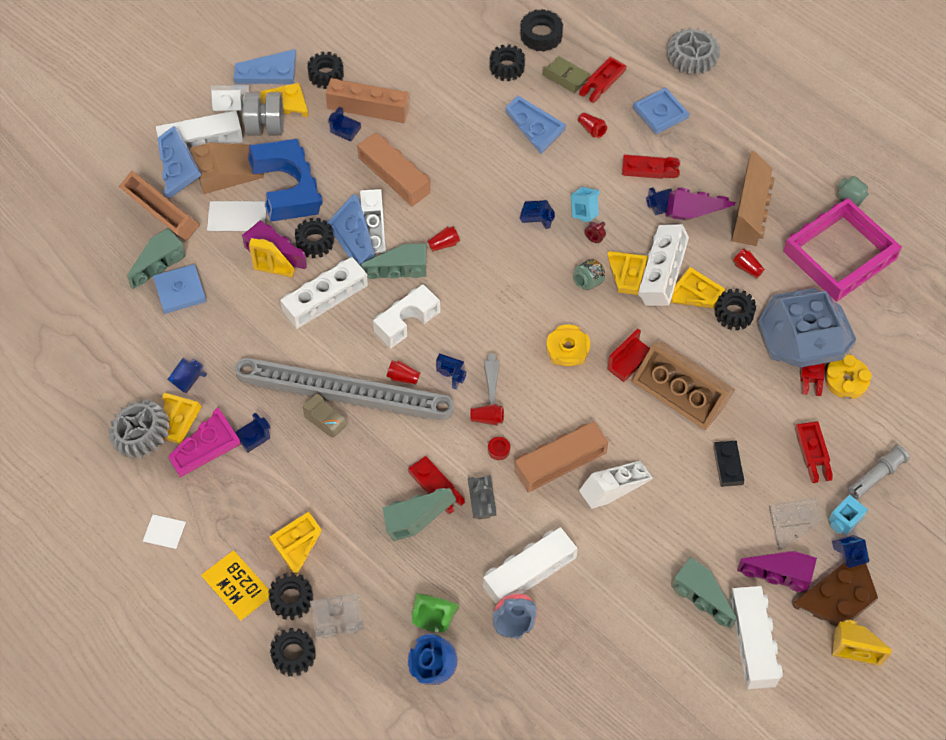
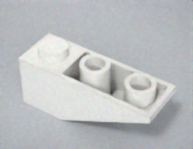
[360,189,386,253]
[579,461,653,509]

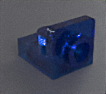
[328,107,361,142]
[646,187,672,216]
[519,200,555,229]
[436,353,467,390]
[167,358,208,393]
[235,413,271,453]
[832,535,870,568]

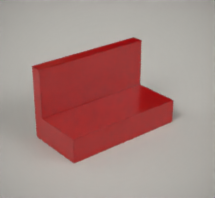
[607,328,650,382]

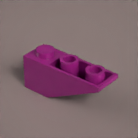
[666,188,736,221]
[242,220,307,269]
[737,551,817,592]

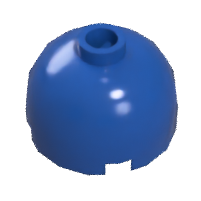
[408,634,458,685]

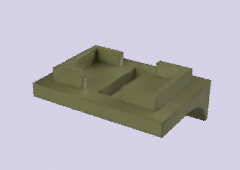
[542,56,591,94]

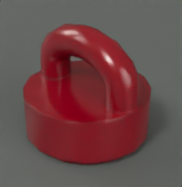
[584,222,606,243]

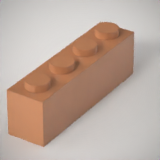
[326,78,410,123]
[357,132,431,206]
[119,170,200,240]
[514,422,609,493]

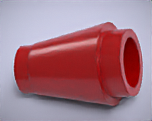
[578,112,608,138]
[427,226,460,252]
[733,248,765,279]
[386,360,421,385]
[470,403,504,426]

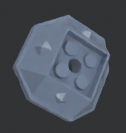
[757,288,856,367]

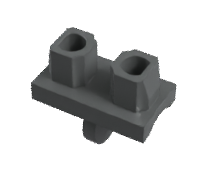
[468,475,497,519]

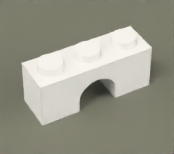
[373,284,440,349]

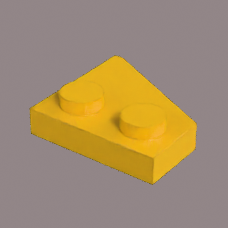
[260,83,308,117]
[249,238,295,278]
[607,251,648,295]
[670,267,726,309]
[162,392,202,444]
[269,511,322,575]

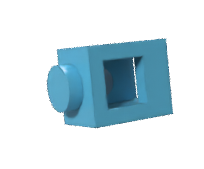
[571,187,600,222]
[828,495,868,535]

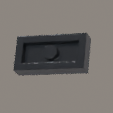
[713,440,745,487]

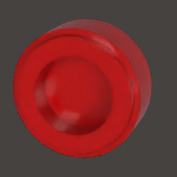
[488,437,511,460]

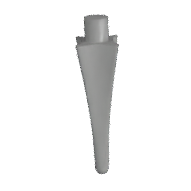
[484,354,500,405]

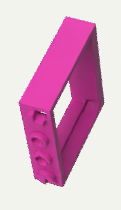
[783,198,902,302]

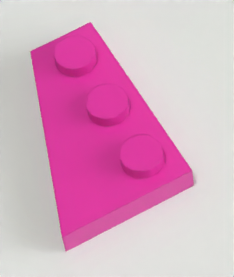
[168,407,241,478]

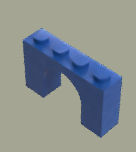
[248,139,323,222]

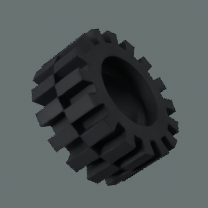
[489,44,525,82]
[307,52,344,89]
[295,218,334,258]
[715,288,756,331]
[268,572,313,620]
[270,628,316,677]

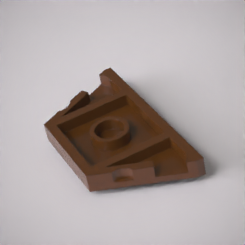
[792,551,878,626]

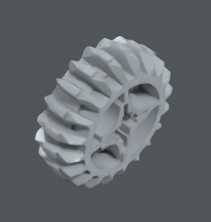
[667,27,720,76]
[108,399,171,459]

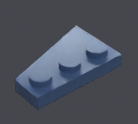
[234,49,296,84]
[505,96,566,154]
[158,126,202,199]
[327,194,375,266]

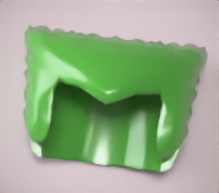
[412,593,459,633]

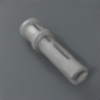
[848,445,910,499]

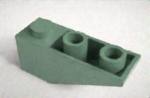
[127,228,186,290]
[361,243,426,279]
[382,488,456,541]
[672,557,736,629]

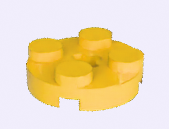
[546,324,591,367]
[825,354,872,399]

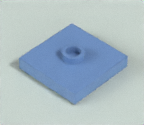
[633,88,689,134]
[153,264,206,314]

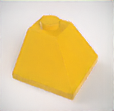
[832,620,892,666]

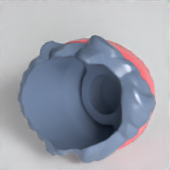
[493,593,537,639]

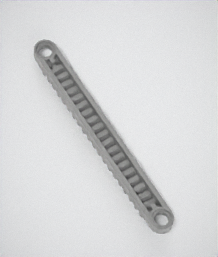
[235,358,453,420]

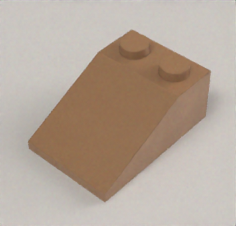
[190,143,264,194]

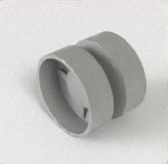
[242,92,284,136]

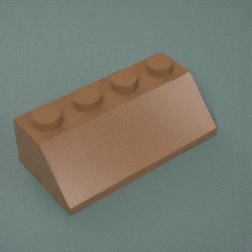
[732,151,775,246]
[632,342,735,430]

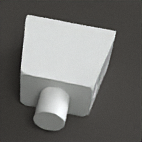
[210,85,249,111]

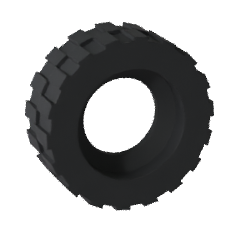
[520,9,563,52]

